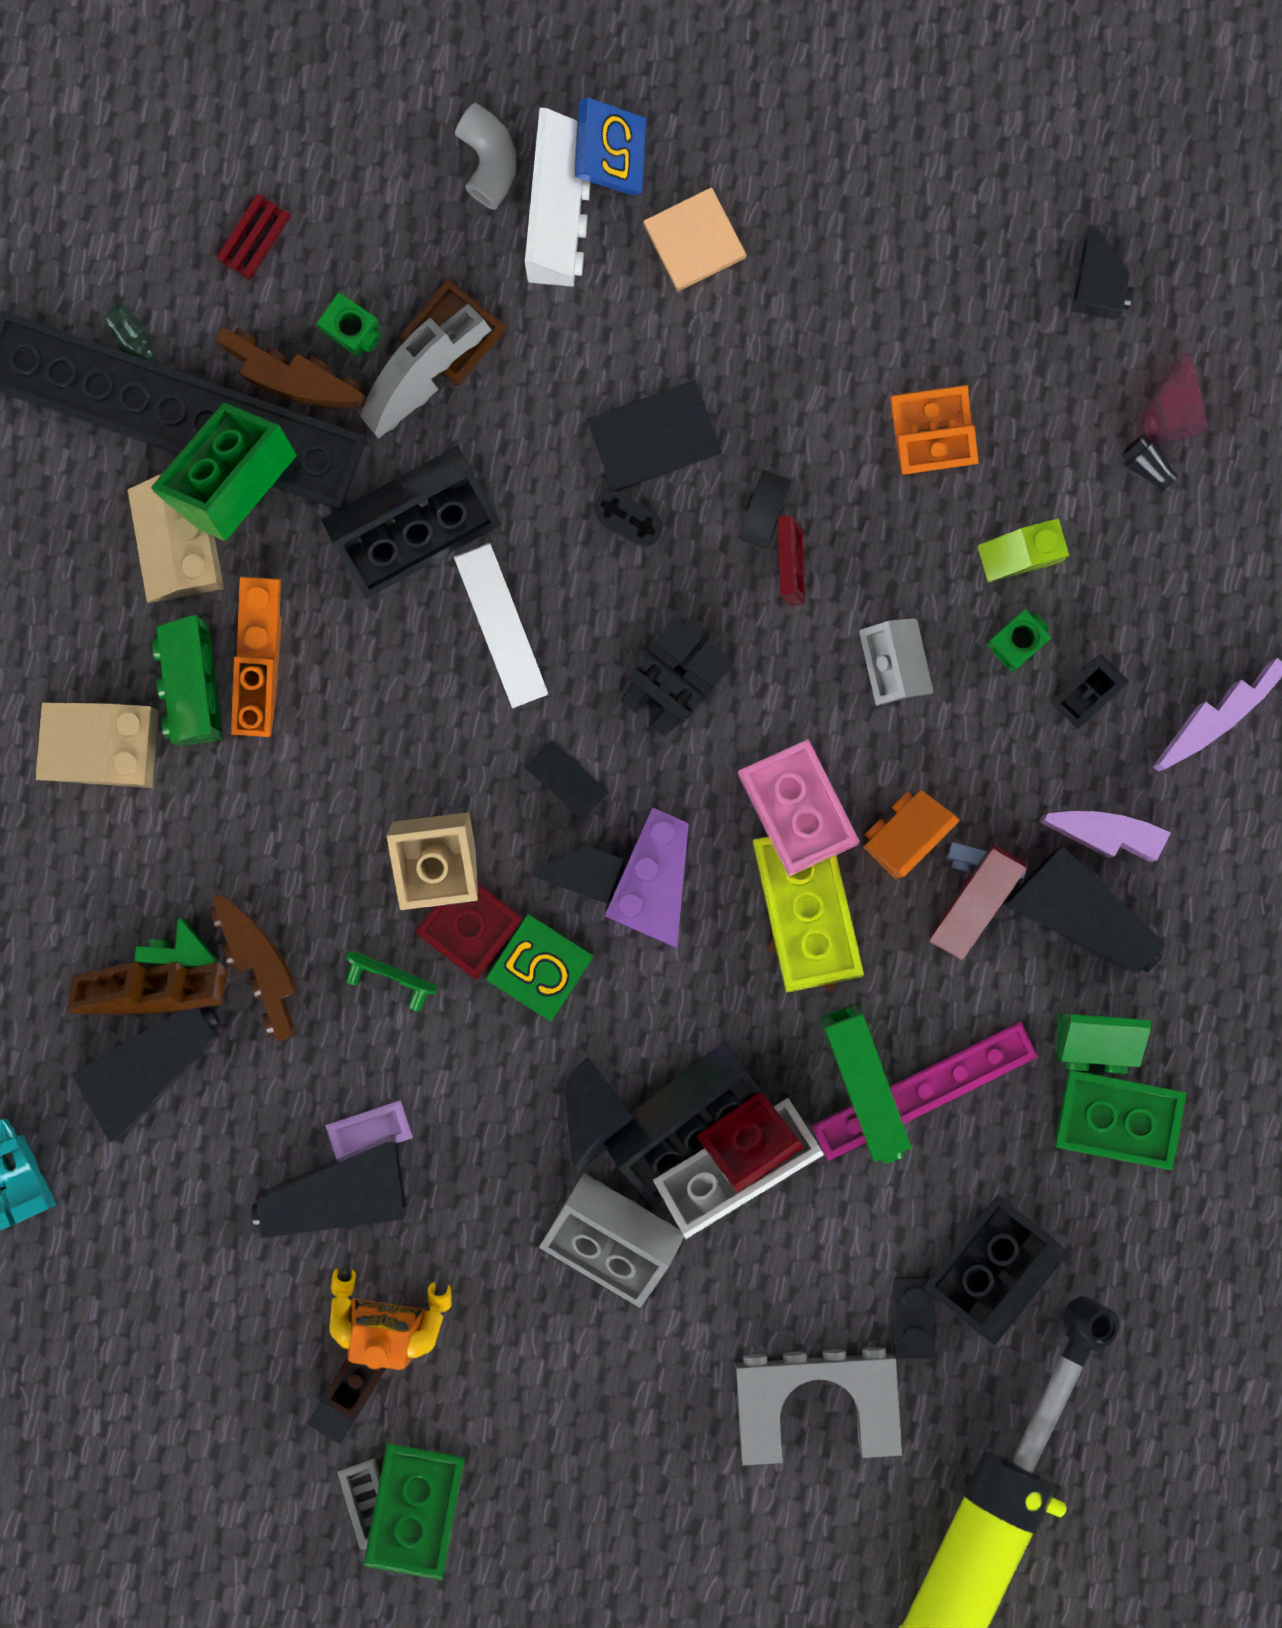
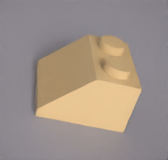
[387,812,478,910]

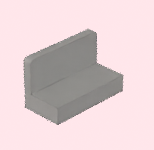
[859,618,933,706]

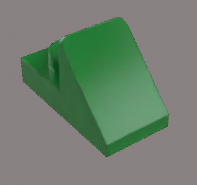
[135,918,220,966]

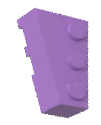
[605,807,689,948]

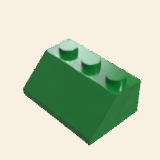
[151,402,297,541]
[152,615,223,746]

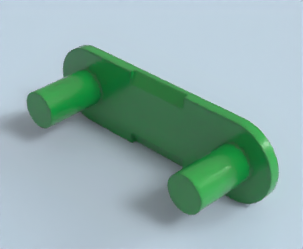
[345,951,437,1011]

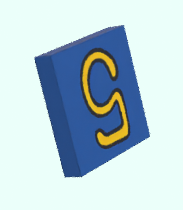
[575,97,646,195]

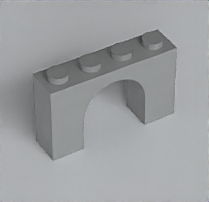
[735,1347,902,1465]

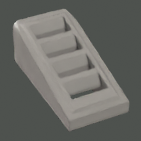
[337,1458,381,1550]

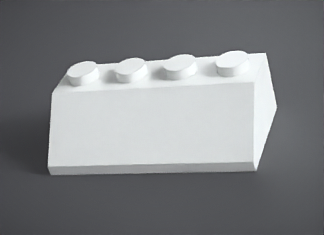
[525,108,591,286]
[653,1098,824,1239]

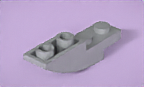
[360,304,491,439]

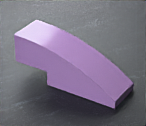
[1039,811,1171,862]

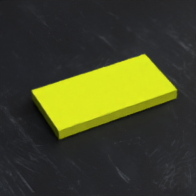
[753,837,864,993]

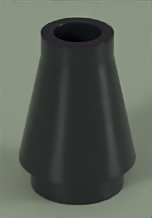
[1121,434,1178,492]

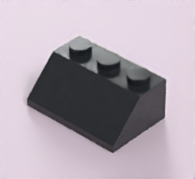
[924,1195,1068,1346]

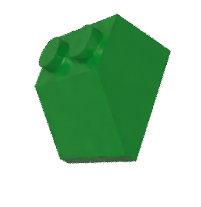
[1055,1013,1151,1074]

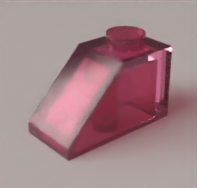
[1144,353,1208,444]

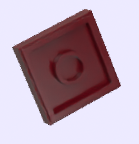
[778,515,806,605]
[414,882,524,980]
[696,1091,804,1193]

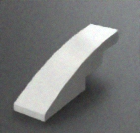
[454,543,548,708]

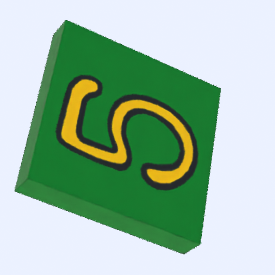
[486,914,594,1022]

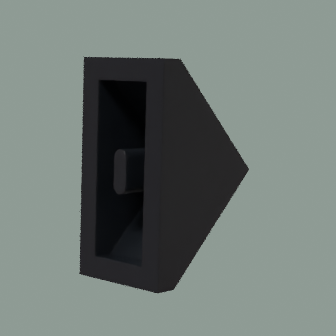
[1050,654,1129,729]

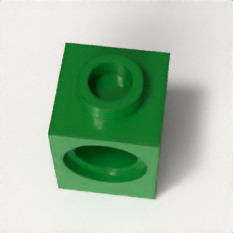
[316,293,381,358]
[986,609,1051,673]

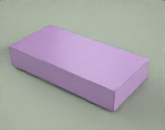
[325,1100,413,1159]

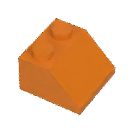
[863,790,960,879]

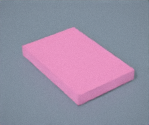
[738,739,860,877]

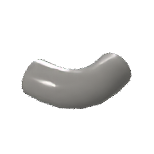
[455,103,517,210]

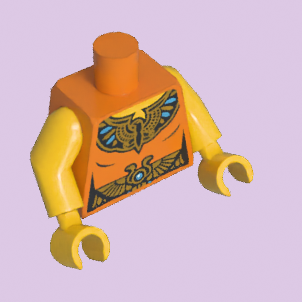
[330,1268,452,1370]

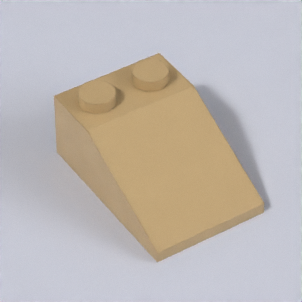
[36,703,159,788]

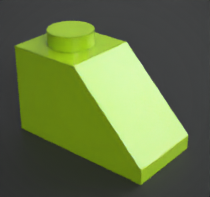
[977,518,1069,583]

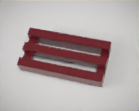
[216,193,291,280]

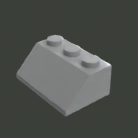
[539,1173,684,1308]

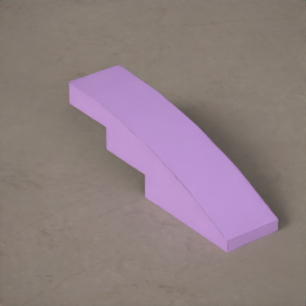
[1153,658,1282,771]

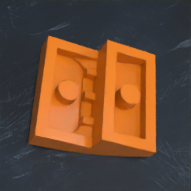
[889,385,979,475]

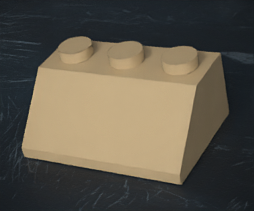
[128,475,224,603]

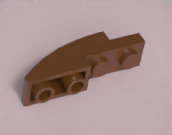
[215,326,366,409]
[210,895,299,1042]

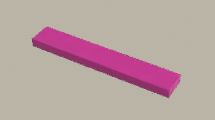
[811,1021,1039,1161]

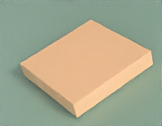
[643,187,746,292]

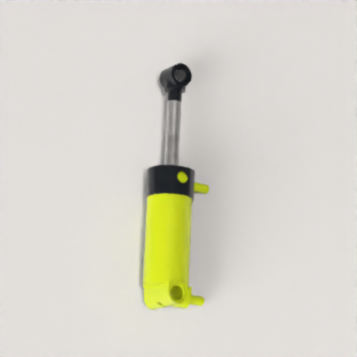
[899,1296,1120,1628]

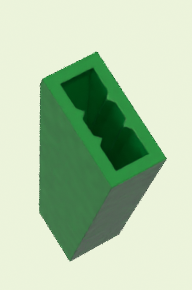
[819,1004,912,1164]

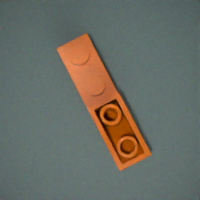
[231,576,282,737]

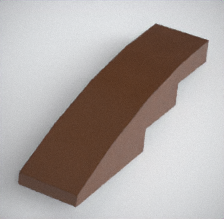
[66,962,228,1015]

